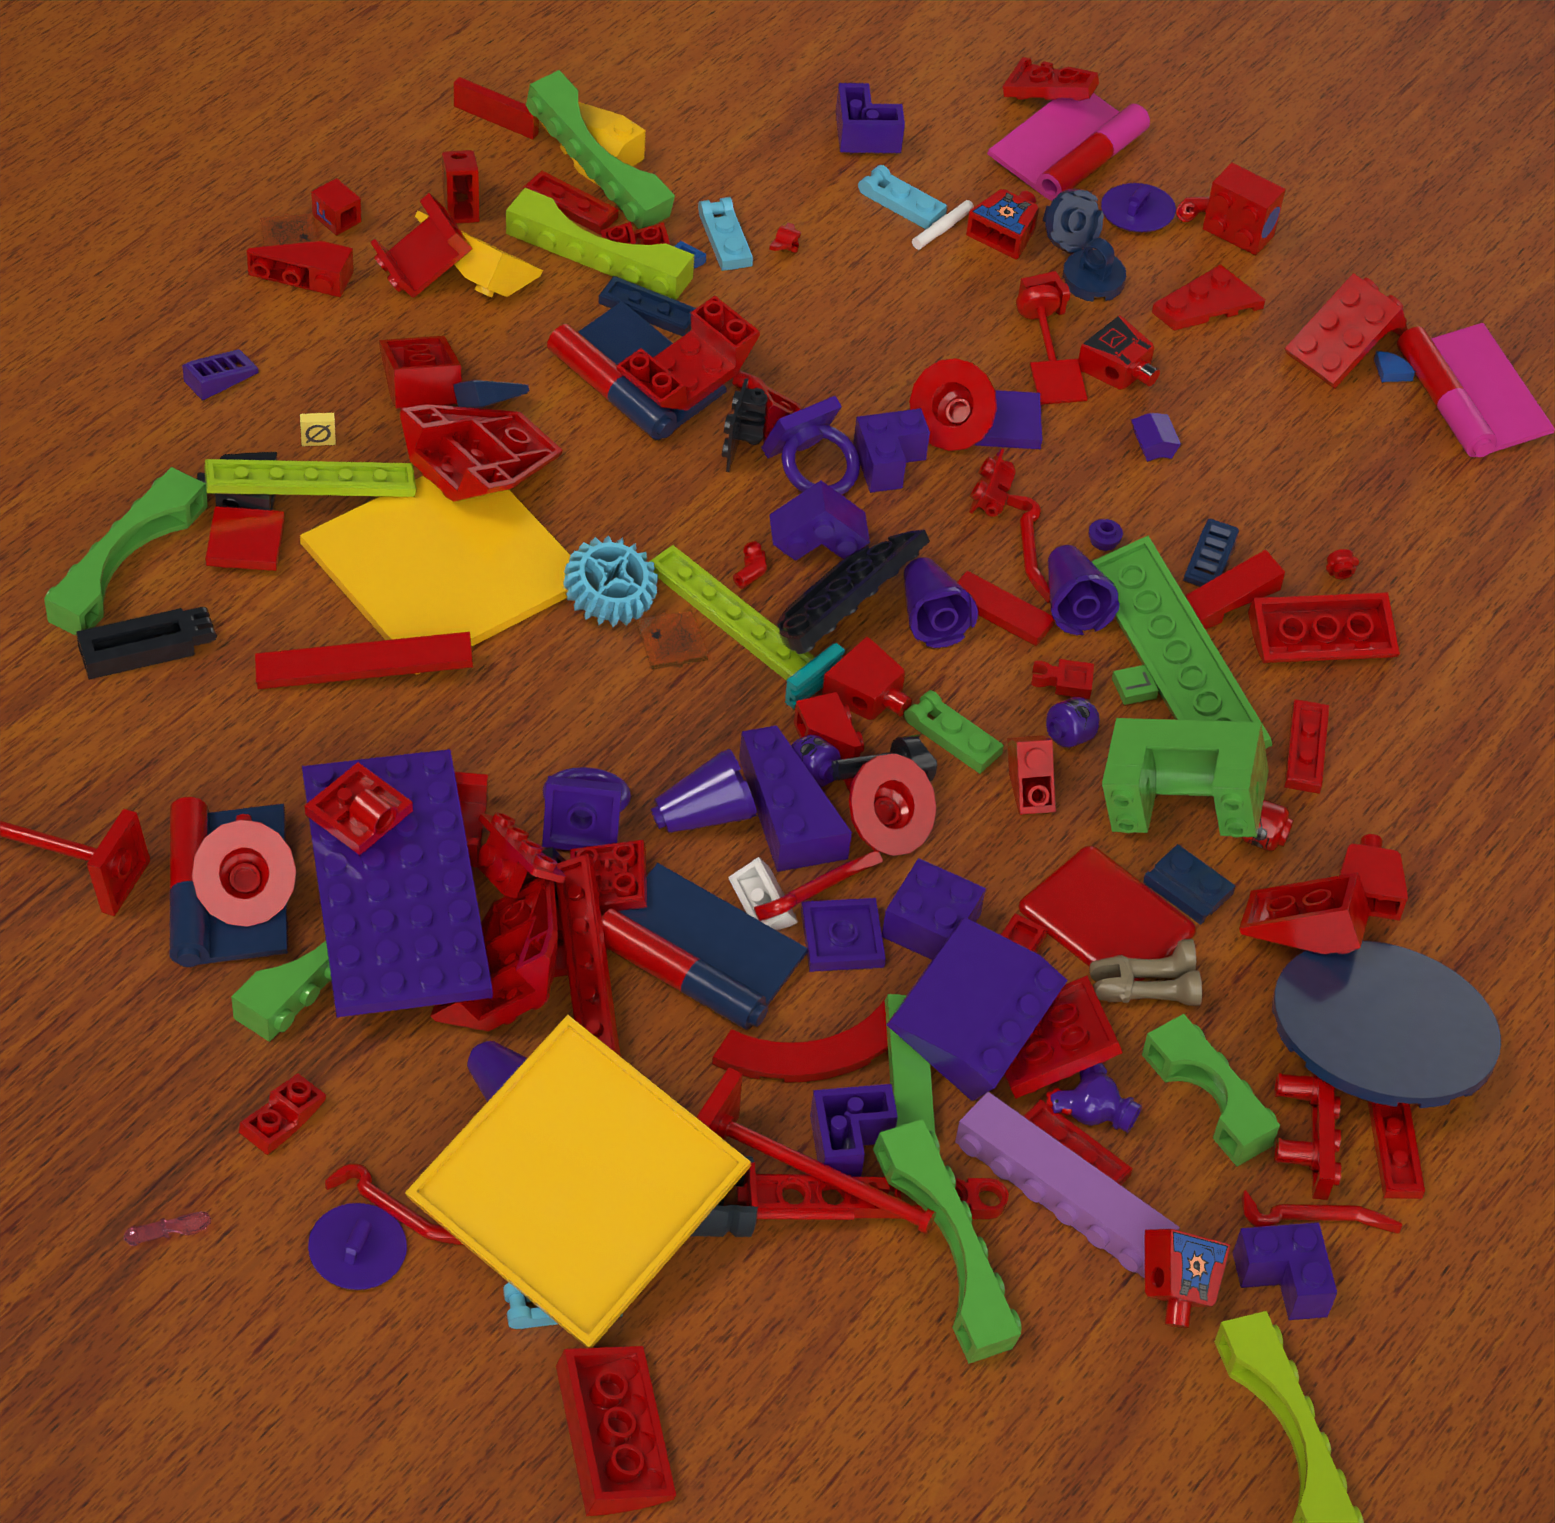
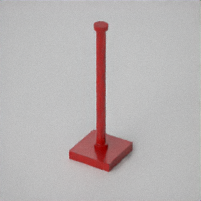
[0,808,151,916]
[696,1067,936,1234]

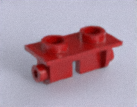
[969,449,1016,517]

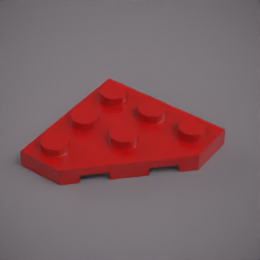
[1005,975,1123,1099]

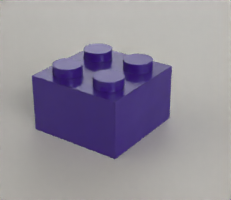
[882,858,986,960]

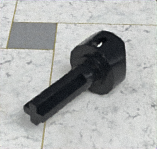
[831,734,937,781]

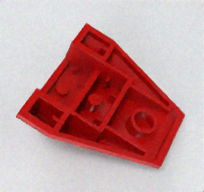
[400,404,563,502]
[431,878,558,1031]

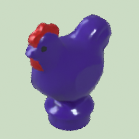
[1046,1063,1142,1133]

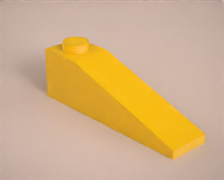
[539,102,646,187]
[415,210,543,298]

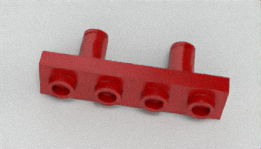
[1274,1072,1342,1200]

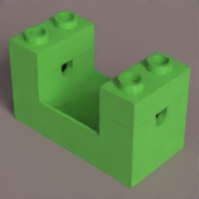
[1102,718,1269,837]

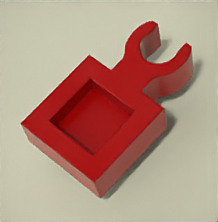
[1031,659,1094,699]

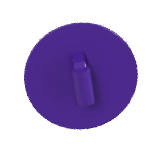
[1101,183,1176,232]
[308,1203,407,1290]

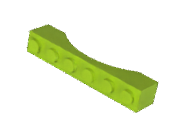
[506,188,694,300]
[1214,1311,1364,1523]

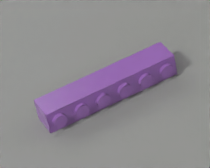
[955,1092,1180,1278]

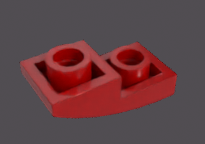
[600,222,670,245]
[238,1073,326,1155]

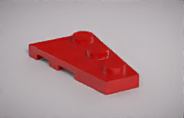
[1002,57,1099,101]

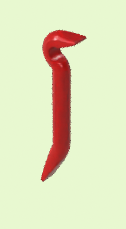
[1006,494,1050,603]
[754,850,883,921]
[325,1163,464,1245]
[1241,1190,1403,1233]

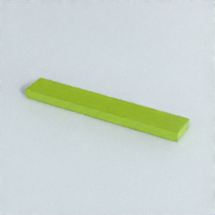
[204,459,416,497]
[649,545,815,681]

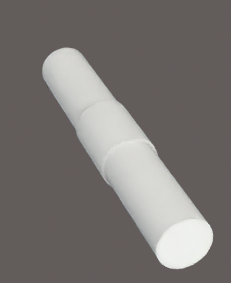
[912,200,974,250]

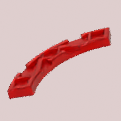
[712,997,888,1082]

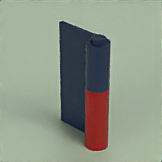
[547,301,727,440]
[170,797,288,967]
[601,863,808,1030]

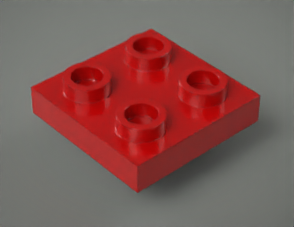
[304,762,413,855]

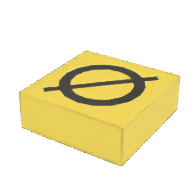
[300,413,336,446]

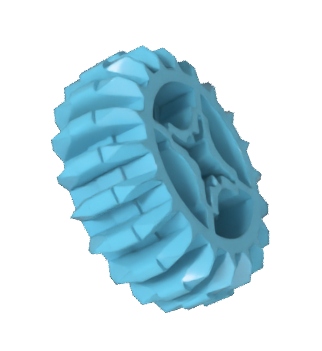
[563,535,658,627]

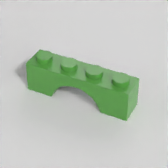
[1142,1014,1280,1167]

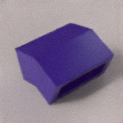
[1131,413,1181,462]

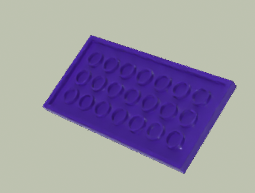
[302,749,493,1018]

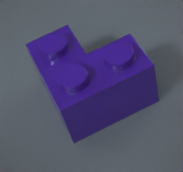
[836,83,905,153]
[853,408,930,493]
[769,480,870,561]
[810,1084,898,1177]
[1233,1222,1337,1320]

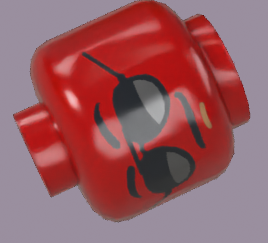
[1242,799,1294,851]

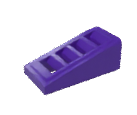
[182,349,259,401]

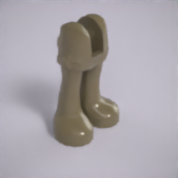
[1089,939,1202,1006]

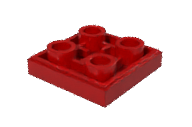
[205,506,285,571]
[570,840,647,913]

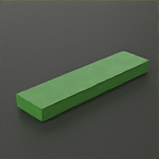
[885,994,935,1133]

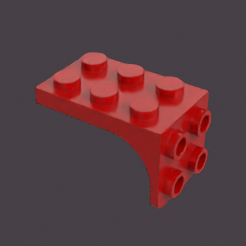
[1285,273,1408,389]

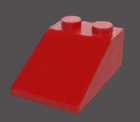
[379,336,462,410]
[1239,872,1370,954]

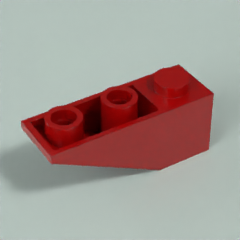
[247,241,354,298]

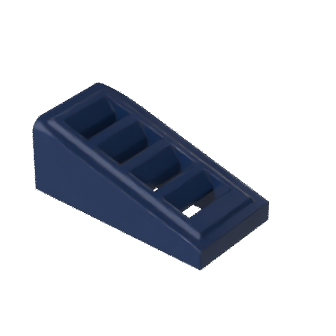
[454,380,530,408]
[1183,519,1239,587]

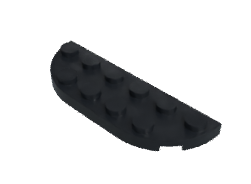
[777,530,930,654]

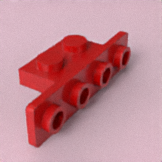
[476,812,566,898]

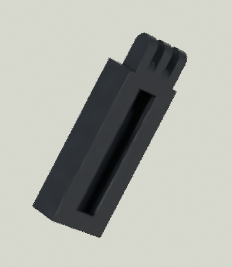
[76,607,217,680]

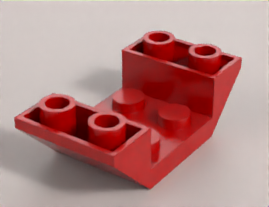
[616,295,760,411]

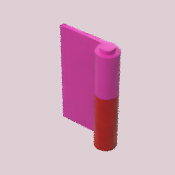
[987,93,1150,201]
[1397,323,1555,457]

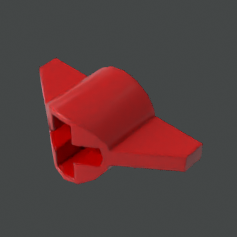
[769,223,801,253]

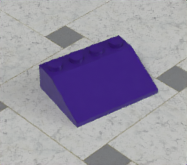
[886,917,1067,1101]

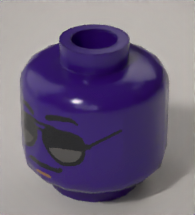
[1046,697,1100,748]
[791,735,841,788]

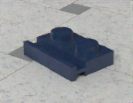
[1143,844,1235,925]

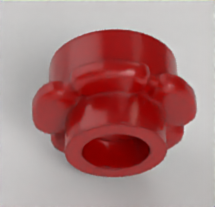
[1326,549,1359,580]

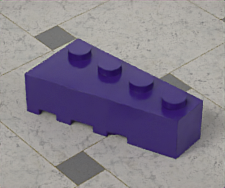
[739,725,852,872]

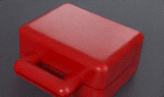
[1018,846,1196,981]

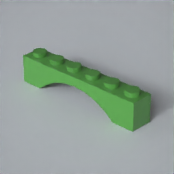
[526,70,675,229]
[44,467,208,636]
[231,941,331,1042]
[873,1119,1022,1364]

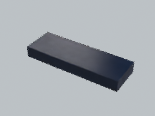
[598,276,696,337]

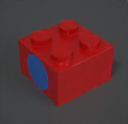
[1202,162,1286,256]

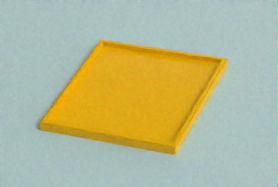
[300,476,588,675]
[405,1014,751,1348]

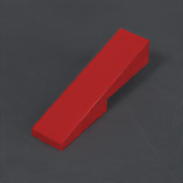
[1185,549,1285,630]

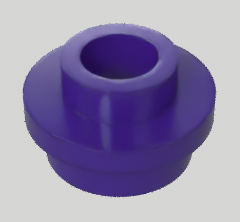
[1088,519,1123,551]

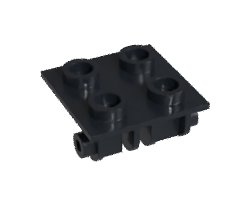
[722,378,768,472]

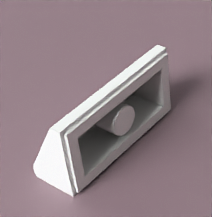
[728,857,798,930]

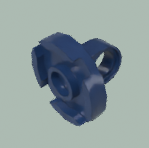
[1042,189,1104,253]
[1062,238,1126,302]

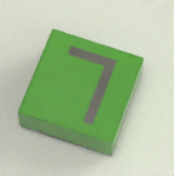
[1112,665,1159,705]

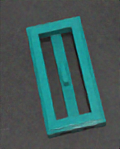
[785,643,845,710]

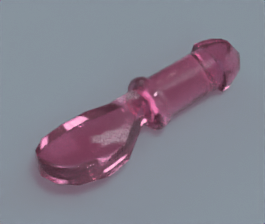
[124,1211,211,1246]

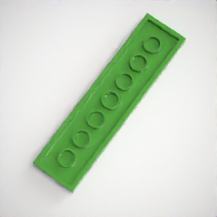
[1091,536,1272,749]

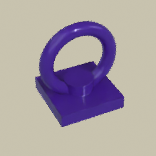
[761,396,860,495]
[542,767,631,850]

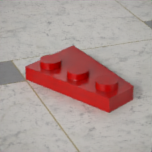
[1152,264,1266,330]

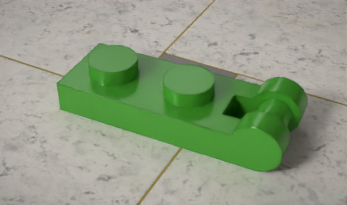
[904,690,1004,774]

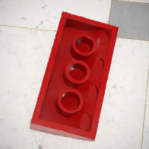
[1248,592,1400,663]
[556,1346,676,1517]

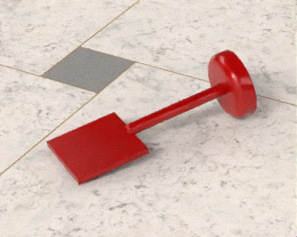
[1016,285,1088,405]

